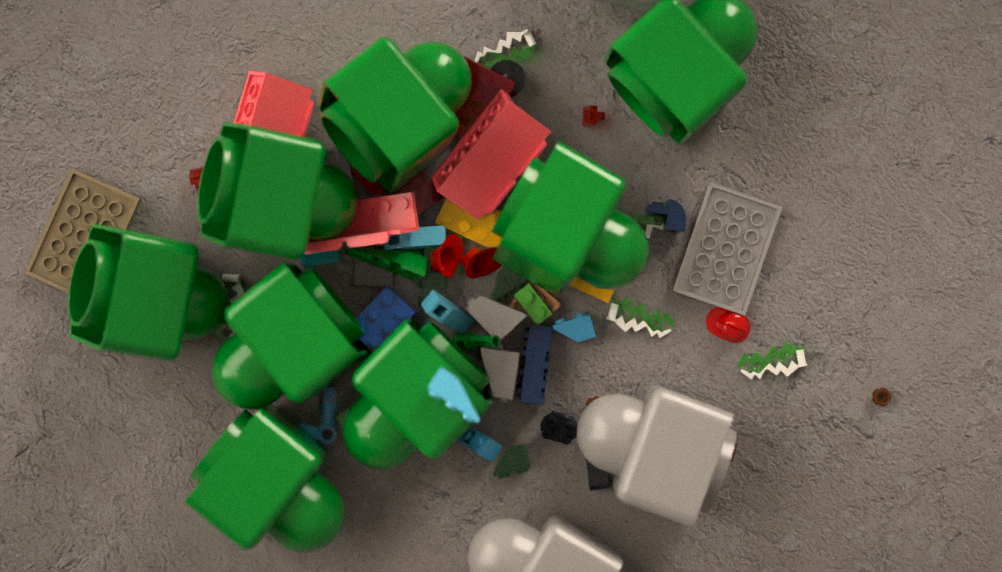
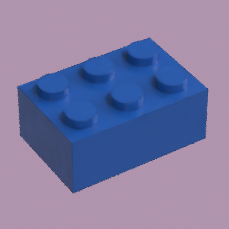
[356,286,416,353]

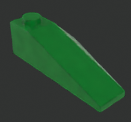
[344,248,427,281]

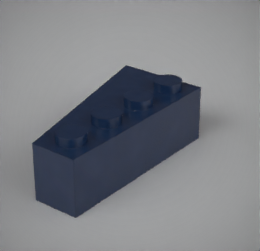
[517,324,553,405]

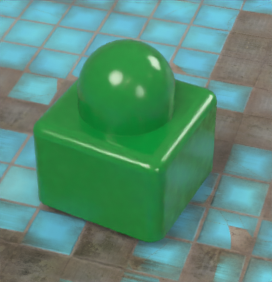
[604,0,758,145]
[318,37,472,194]
[197,122,358,260]
[491,141,649,295]
[68,223,228,361]
[212,262,368,410]
[343,318,493,470]
[185,404,345,553]

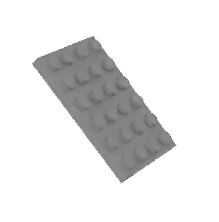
[672,182,782,316]

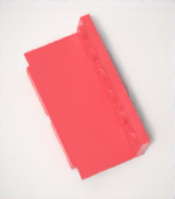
[234,71,314,137]
[431,89,551,220]
[304,192,419,254]

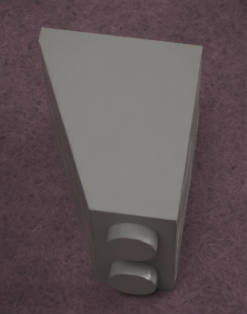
[466,296,526,340]
[481,347,520,402]

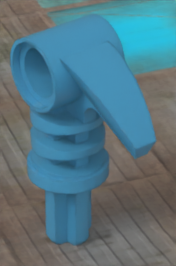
[300,386,339,443]

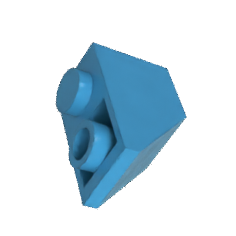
[552,312,596,342]
[458,426,503,462]

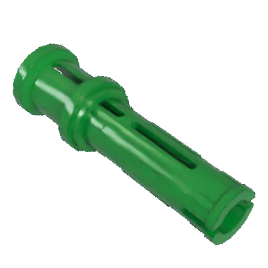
[452,333,501,350]

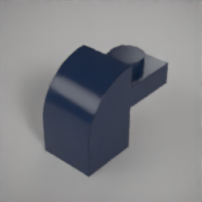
[645,199,686,233]

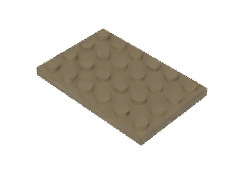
[25,168,142,293]

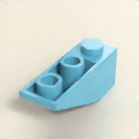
[384,225,446,251]
[421,290,476,334]
[427,367,480,423]

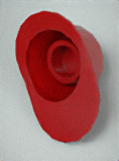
[430,234,464,277]
[461,247,501,279]
[706,307,751,343]

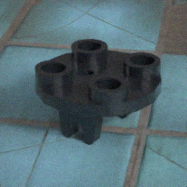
[490,60,525,97]
[540,411,577,445]

